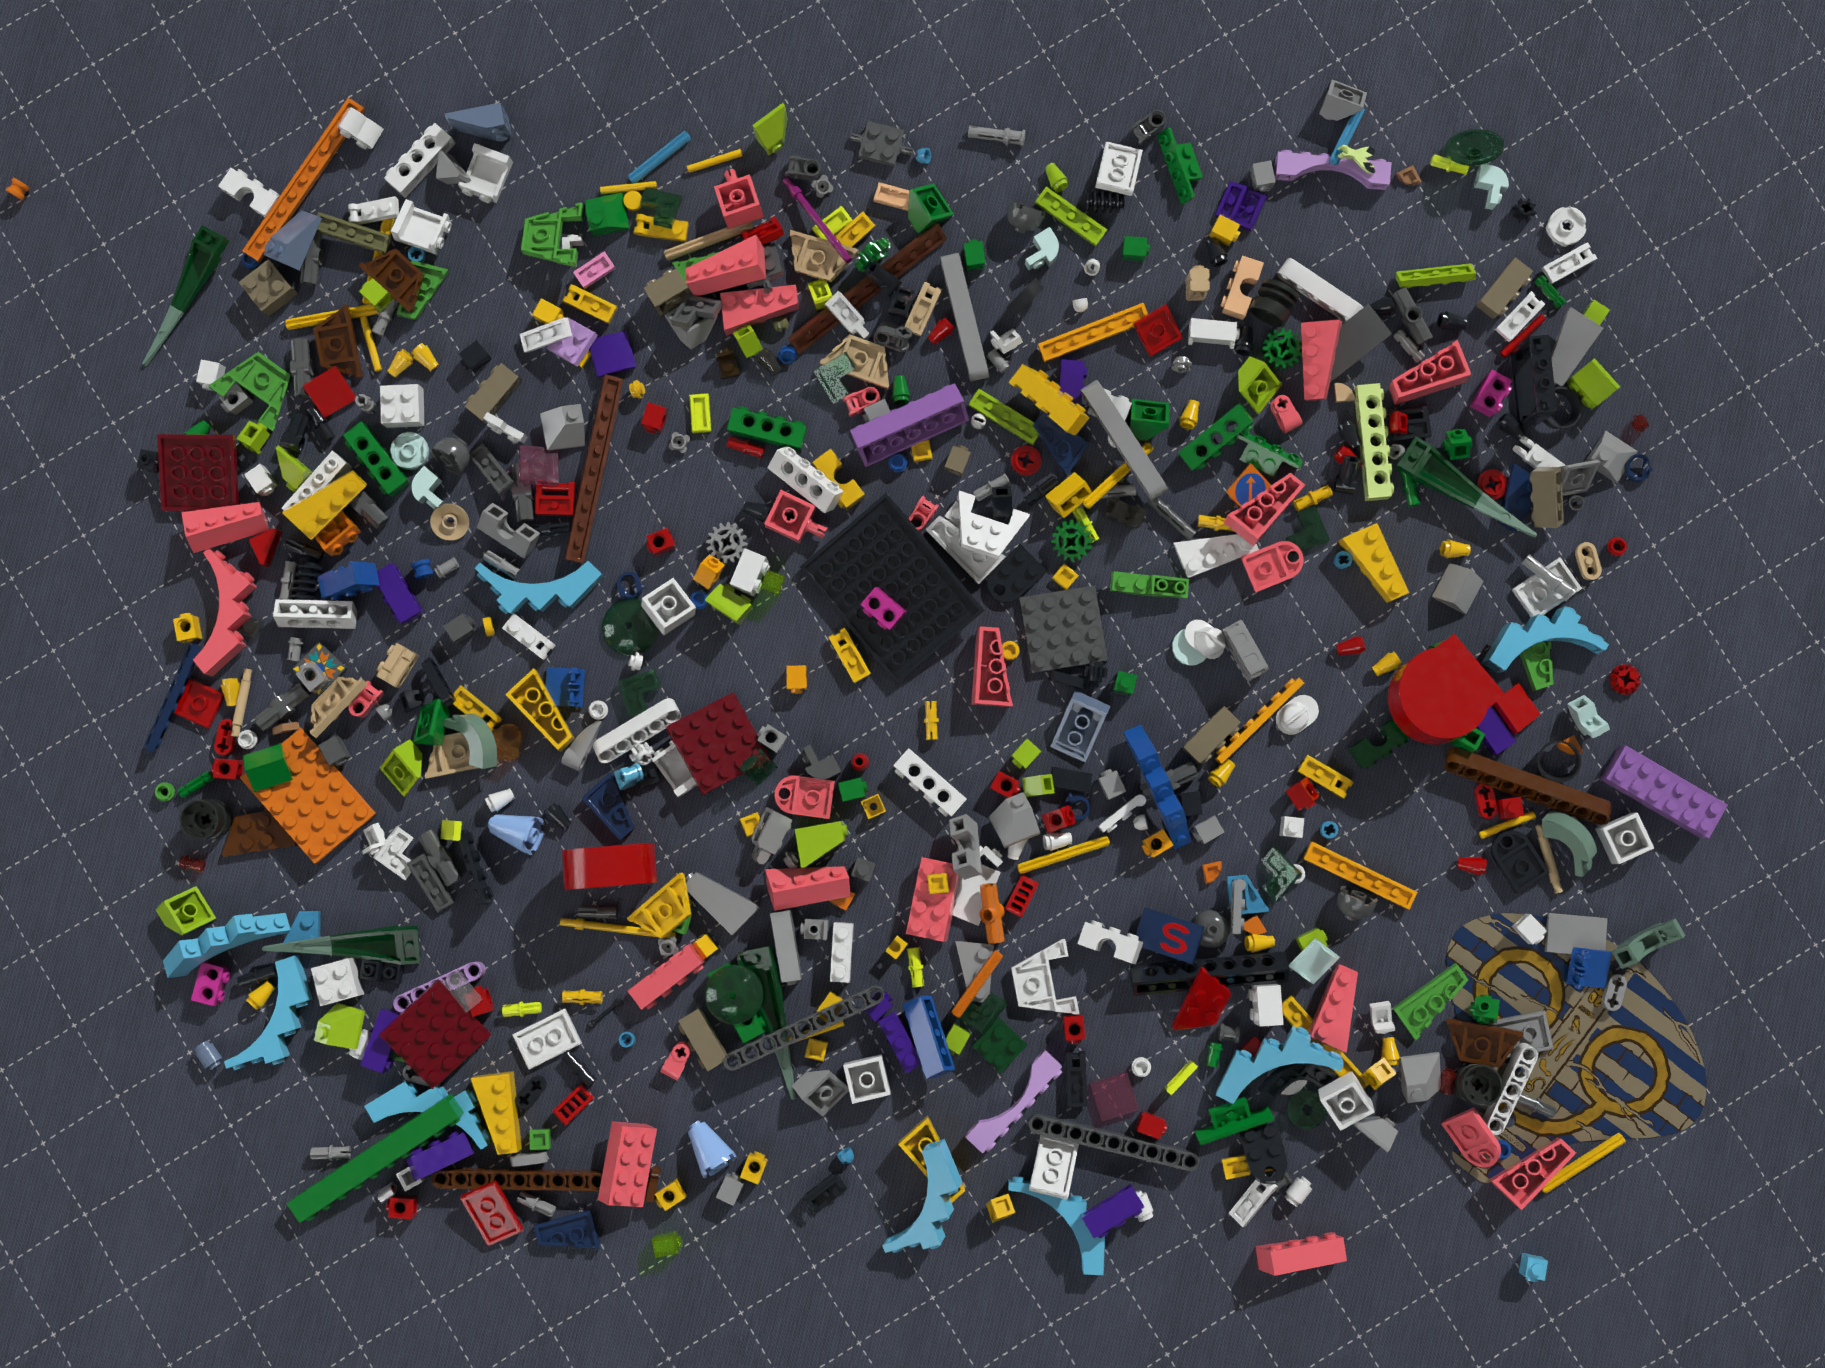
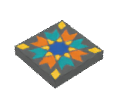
[292,642,348,696]

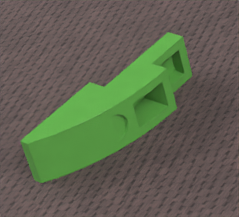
[1110,571,1189,598]

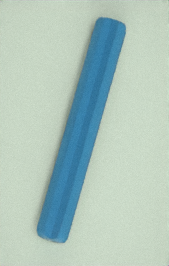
[1329,107,1365,166]
[628,131,691,183]

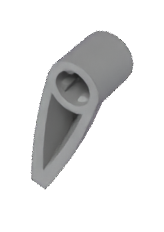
[561,720,603,771]

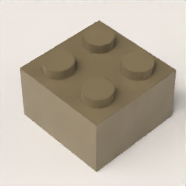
[239,259,298,317]
[644,268,691,316]

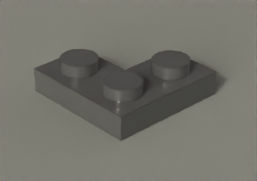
[671,294,722,329]

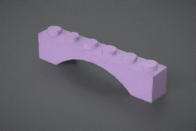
[1274,150,1392,190]
[965,1049,1062,1153]

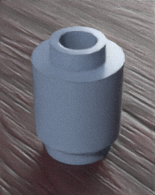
[195,1040,223,1071]

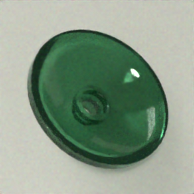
[1445,129,1504,166]
[602,599,659,656]
[705,965,763,1024]

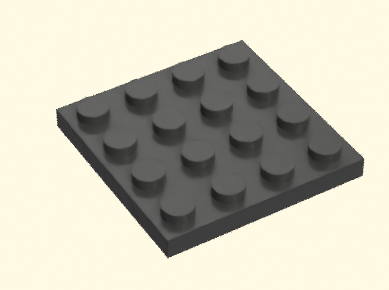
[1019,585,1108,673]

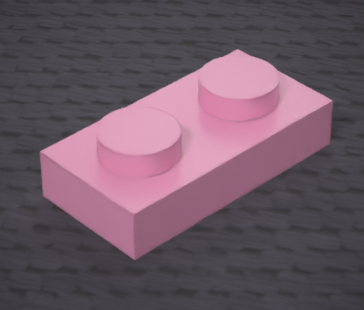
[573,251,616,289]

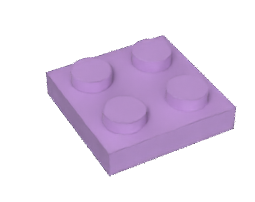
[547,317,598,367]

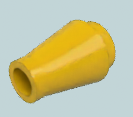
[411,343,439,372]
[387,349,414,378]
[1179,400,1200,430]
[1440,539,1471,558]
[1372,651,1402,677]
[220,678,240,706]
[1208,759,1236,788]
[1245,934,1275,953]
[246,981,276,1010]
[1381,1037,1400,1066]

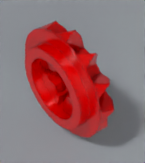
[1011,445,1041,476]
[1477,469,1507,500]
[1609,664,1641,695]

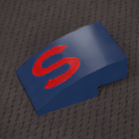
[1136,907,1204,964]

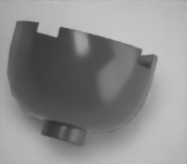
[1007,201,1046,234]
[430,437,470,474]
[1337,885,1378,921]
[1192,910,1230,948]

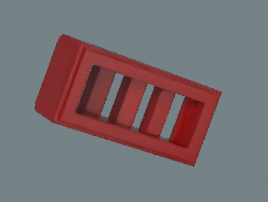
[1004,875,1039,918]
[552,1084,594,1126]

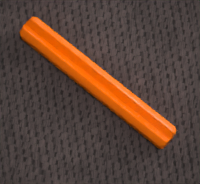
[952,950,1003,1018]

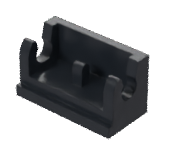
[803,1171,848,1213]

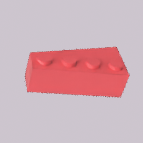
[686,235,766,296]
[720,285,799,336]
[1224,473,1305,547]
[628,943,706,1010]
[1308,964,1358,1053]
[1488,1138,1576,1210]

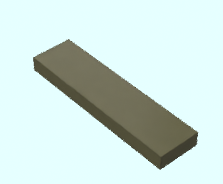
[316,212,392,254]

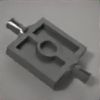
[850,121,913,167]
[746,243,784,293]

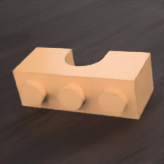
[1220,255,1264,320]

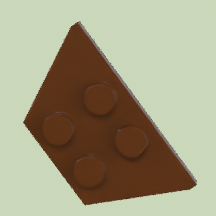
[358,249,425,314]
[313,304,363,378]
[222,811,298,857]
[1446,1018,1524,1068]

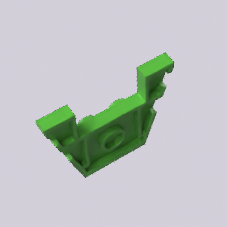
[521,203,584,267]
[209,352,290,431]

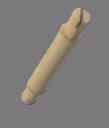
[231,669,253,737]
[1535,824,1563,894]

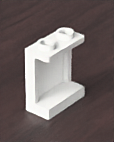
[458,143,513,203]
[391,199,452,254]
[651,741,697,797]

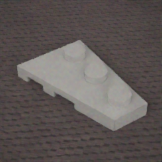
[955,941,994,1003]

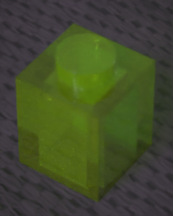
[761,570,787,597]
[652,1231,683,1258]

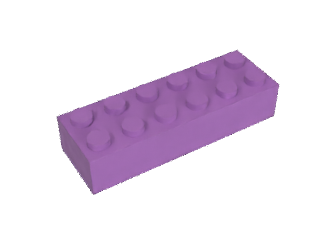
[850,383,969,467]
[1599,745,1728,838]

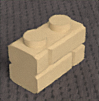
[1185,265,1210,301]
[376,643,419,688]

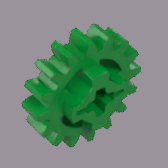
[855,238,891,272]
[1261,328,1302,370]
[1051,519,1093,562]

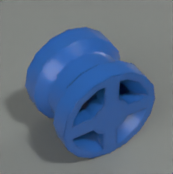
[411,559,434,579]

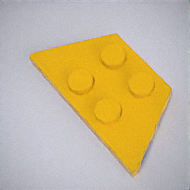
[627,873,692,938]

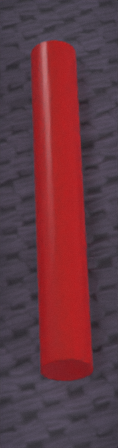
[1500,314,1546,358]

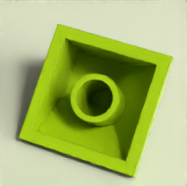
[752,103,788,155]
[1238,356,1282,414]
[276,445,313,493]
[380,739,422,797]
[156,886,216,935]
[314,1003,365,1049]

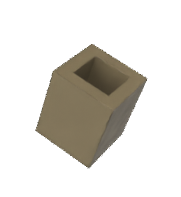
[945,445,971,476]

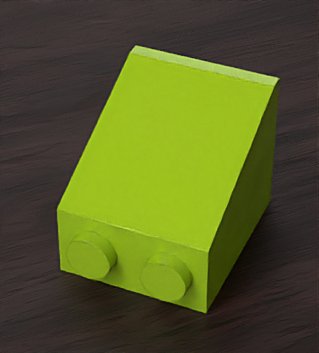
[795,821,849,868]

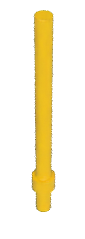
[560,918,676,939]

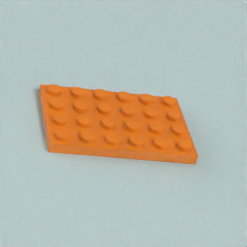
[239,728,376,865]

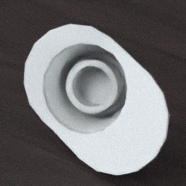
[1185,620,1226,659]
[1276,695,1319,735]

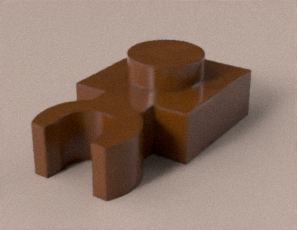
[645,1166,661,1203]

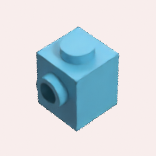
[1519,1253,1548,1282]

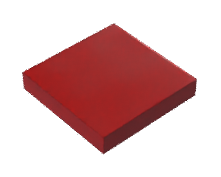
[1133,304,1183,357]
[303,365,356,418]
[174,679,225,729]
[1493,683,1541,734]

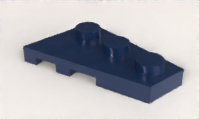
[1032,411,1089,475]
[1498,463,1533,532]
[582,773,635,841]
[534,1209,601,1249]

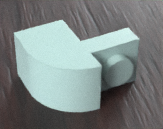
[1474,164,1509,210]
[1025,227,1059,270]
[412,466,445,509]
[1567,695,1610,738]

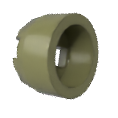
[772,317,789,333]

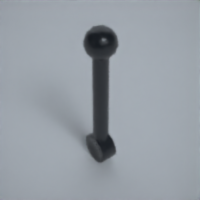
[589,998,622,1028]

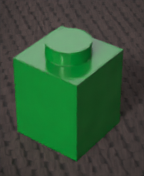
[1122,236,1150,262]
[963,239,986,271]
[1112,671,1137,696]
[838,777,868,802]

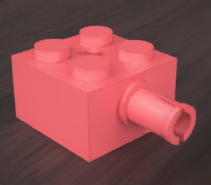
[714,169,764,229]
[764,490,828,543]

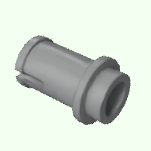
[986,349,1010,374]
[434,557,460,579]
[287,637,304,661]

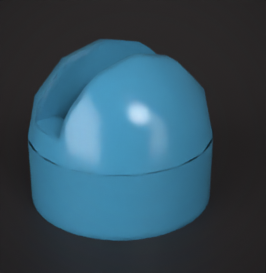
[916,148,931,164]
[619,1032,636,1048]
[837,1147,854,1165]

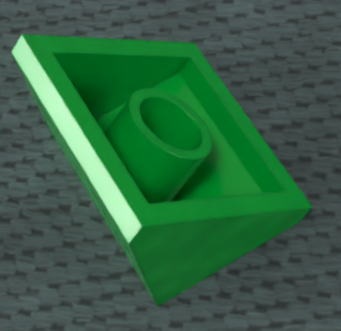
[413,699,450,746]
[243,744,293,792]

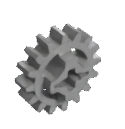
[706,522,748,564]

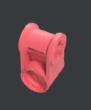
[842,387,880,417]
[1270,395,1303,434]
[909,496,939,533]
[349,681,384,718]
[660,1041,692,1081]

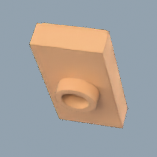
[873,182,909,211]

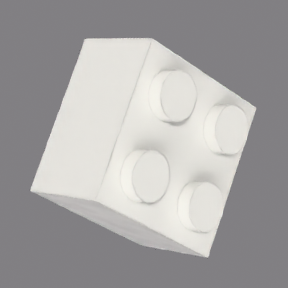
[380,384,424,428]
[730,548,770,597]
[641,578,696,635]
[1595,813,1654,864]
[311,958,364,1006]
[1248,983,1283,1026]
[843,1054,891,1104]
[1318,1071,1375,1131]

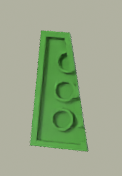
[1392,963,1468,1040]

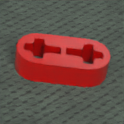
[214,719,237,755]
[1474,783,1498,819]

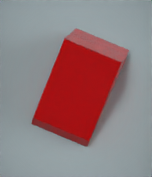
[249,528,283,567]

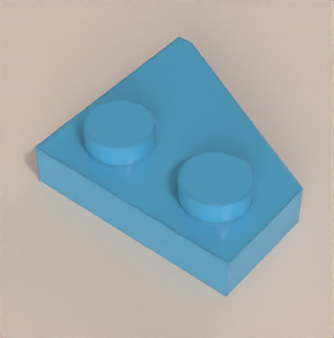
[1226,875,1269,914]
[283,911,321,943]

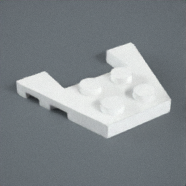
[957,491,1030,559]
[1011,939,1079,1014]

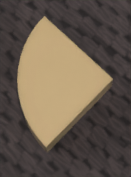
[1333,383,1356,403]

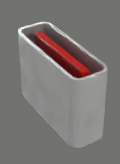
[377,1182,397,1203]

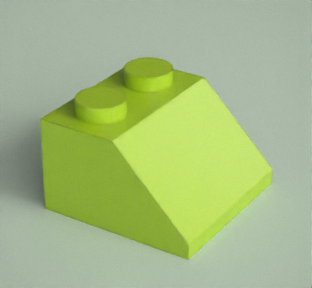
[1566,358,1620,410]
[705,584,753,625]

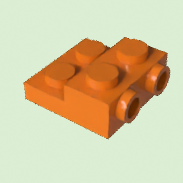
[314,510,361,556]

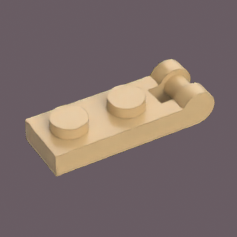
[904,282,942,337]

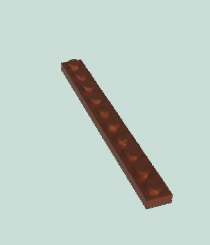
[788,223,947,354]
[564,374,624,564]

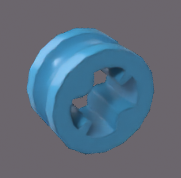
[408,246,426,263]
[1333,551,1352,569]
[1319,821,1339,839]

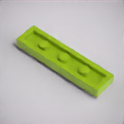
[1035,187,1107,247]
[1396,264,1476,288]
[968,389,1039,446]

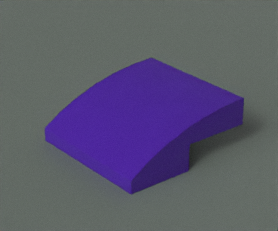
[1215,181,1267,232]
[589,331,636,378]

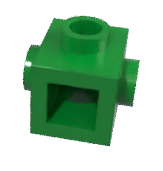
[1442,429,1472,460]
[1470,995,1500,1025]

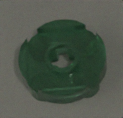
[1286,1090,1327,1130]

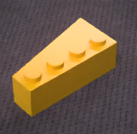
[1009,364,1089,436]
[1338,523,1409,603]
[505,668,575,752]
[470,1071,522,1155]
[898,1115,965,1203]

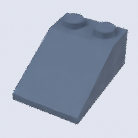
[445,103,512,141]
[263,210,322,271]
[1050,690,1110,762]

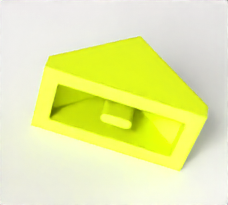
[807,279,832,311]

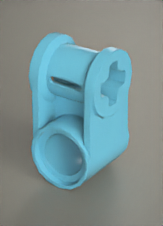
[613,763,643,790]

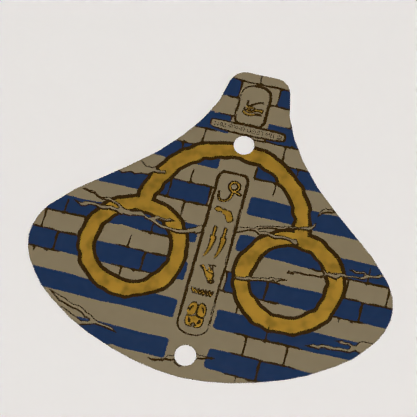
[1446,913,1706,1183]

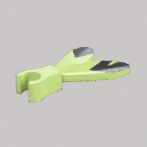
[1338,145,1375,174]

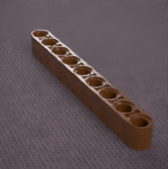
[1444,747,1611,825]
[431,1168,603,1191]

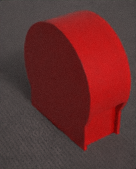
[1388,633,1505,745]
[562,843,657,890]

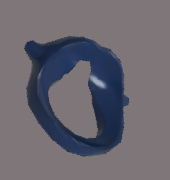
[1625,454,1653,482]
[616,572,645,600]
[1063,792,1090,820]

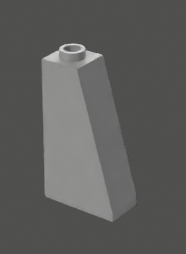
[1551,307,1603,387]
[685,872,760,935]
[770,910,802,985]

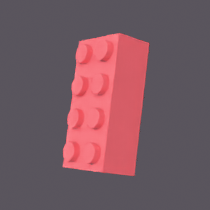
[906,857,960,942]
[598,1121,657,1207]

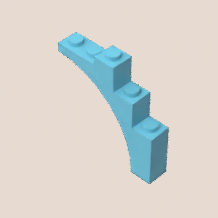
[475,561,605,614]
[1482,606,1609,674]
[163,913,290,978]
[224,955,313,1070]
[1216,1026,1343,1104]
[364,1081,491,1150]
[882,1139,962,1253]
[1008,1177,1105,1275]

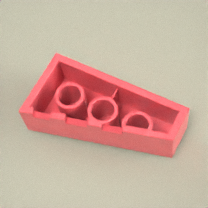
[1301,319,1342,401]
[1388,340,1471,405]
[181,502,269,553]
[971,626,1013,707]
[765,866,850,911]
[1255,1232,1347,1276]

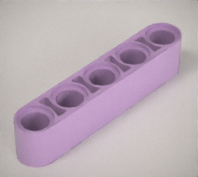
[393,961,486,1012]

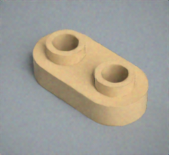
[1575,542,1602,581]

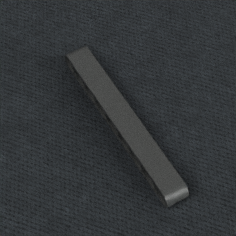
[723,985,885,1071]
[1028,1114,1199,1171]

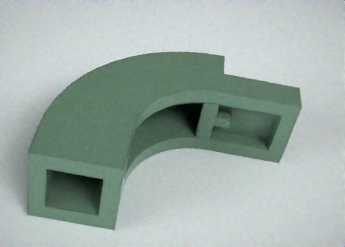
[444,713,497,769]
[1542,811,1597,877]
[1612,918,1685,969]

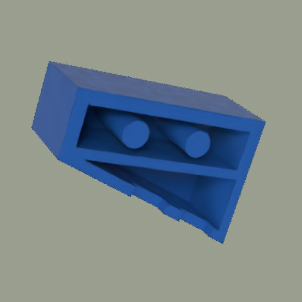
[317,561,380,601]

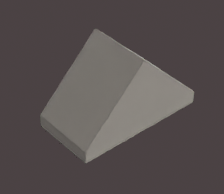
[436,150,471,184]

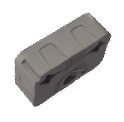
[1222,620,1269,682]

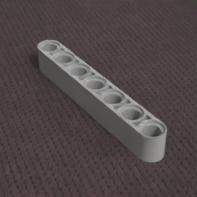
[940,253,989,382]
[1080,380,1168,500]

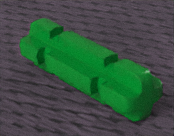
[1534,275,1566,308]
[177,771,215,798]

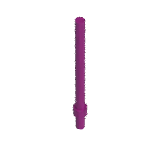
[783,177,852,263]

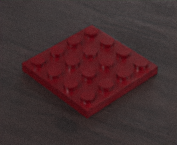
[157,434,239,511]
[666,692,770,795]
[379,979,492,1089]

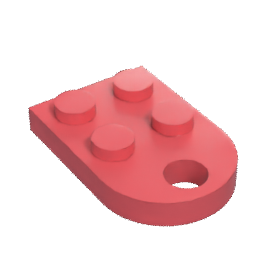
[1241,541,1304,593]
[775,776,835,819]
[1442,1108,1501,1168]

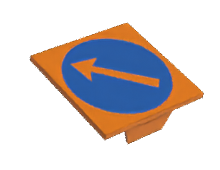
[1226,463,1271,507]

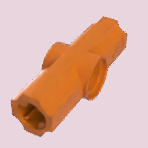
[979,883,1005,944]

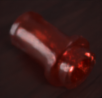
[179,855,206,873]
[1441,1068,1456,1095]

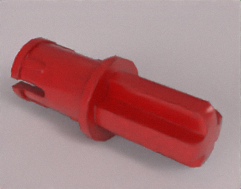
[727,437,765,459]

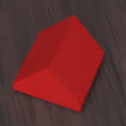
[1389,411,1408,434]

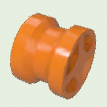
[6,177,31,201]

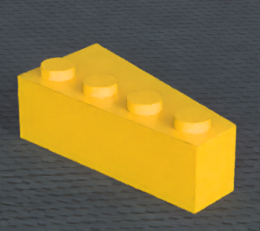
[282,470,367,540]

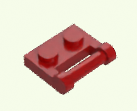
[741,216,785,246]
[535,481,576,516]

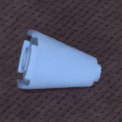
[488,815,544,855]
[688,1121,737,1178]

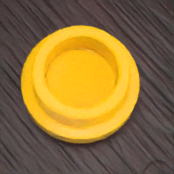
[629,380,645,399]

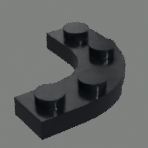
[1258,1063,1338,1101]

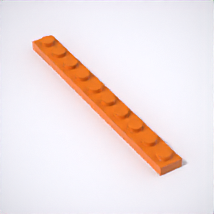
[242,98,365,263]

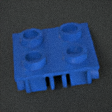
[546,667,585,707]
[1566,947,1612,989]

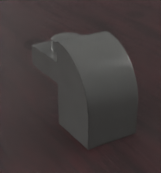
[802,745,842,780]

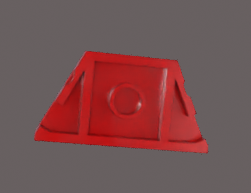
[1172,967,1231,1030]

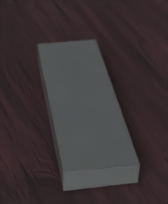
[470,443,515,496]
[407,853,455,913]

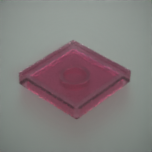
[519,445,559,486]
[1090,1072,1139,1121]

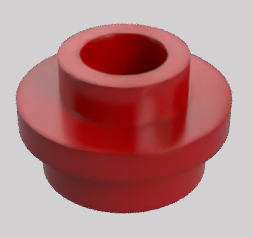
[1607,537,1627,556]

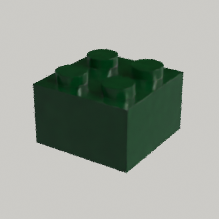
[972,1016,1027,1074]

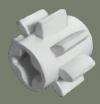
[629,742,655,765]

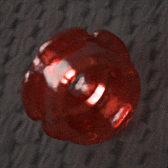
[1631,414,1649,432]

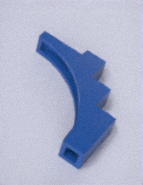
[1123,724,1192,850]

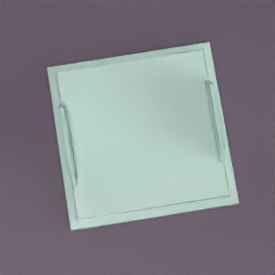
[1289,938,1340,984]

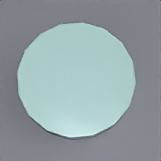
[390,432,429,470]
[1172,629,1206,666]

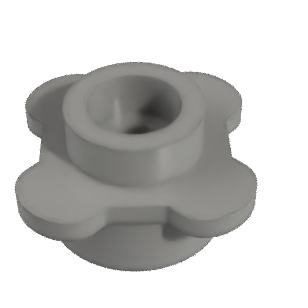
[811,175,833,198]
[1171,356,1192,373]
[669,432,690,453]
[784,851,801,868]
[658,936,679,956]

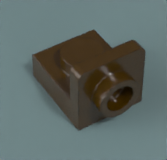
[715,348,740,380]

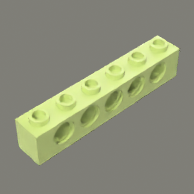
[1353,383,1394,501]

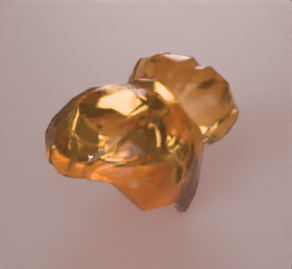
[493,724,522,762]

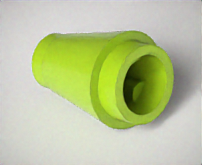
[1045,163,1069,192]

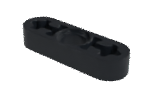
[421,657,456,707]

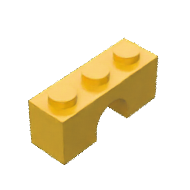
[813,449,865,510]

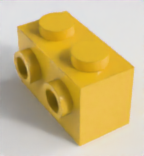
[1045,472,1092,518]

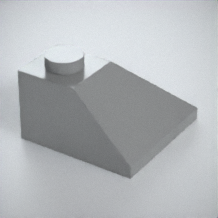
[1319,80,1367,121]
[665,305,718,349]
[540,404,585,451]
[1585,431,1638,483]
[989,792,1040,848]
[1400,1052,1441,1103]
[792,1070,849,1116]
[1353,1116,1398,1152]

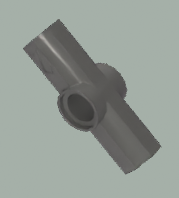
[300,232,323,287]
[1391,288,1433,346]
[290,338,314,398]
[512,463,534,522]
[350,491,390,530]
[254,683,311,731]
[1139,762,1198,801]
[418,829,462,887]

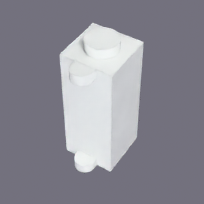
[1188,318,1240,349]

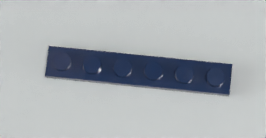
[143,642,201,752]

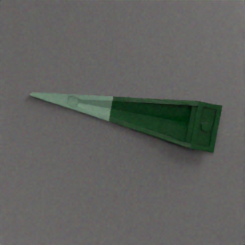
[142,225,229,367]
[1396,436,1537,537]
[262,925,421,965]
[736,945,796,1100]

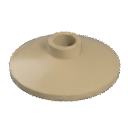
[430,504,469,540]

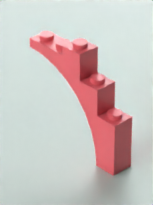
[193,548,257,676]

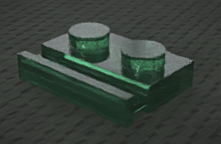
[739,749,778,786]

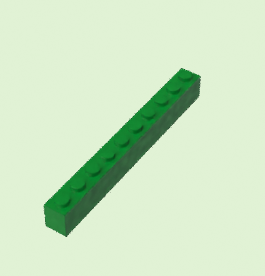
[287,1093,464,1223]

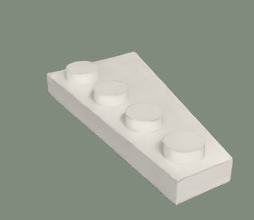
[926,516,1006,584]
[1173,534,1259,579]

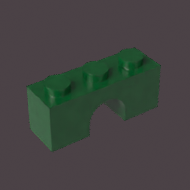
[1347,719,1409,769]

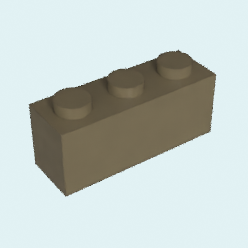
[1476,257,1533,320]
[465,363,522,424]
[1530,467,1564,528]
[1182,706,1241,764]
[678,1008,730,1071]

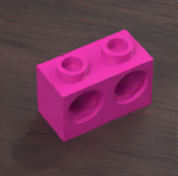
[1470,370,1512,417]
[860,587,907,630]
[191,961,230,1006]

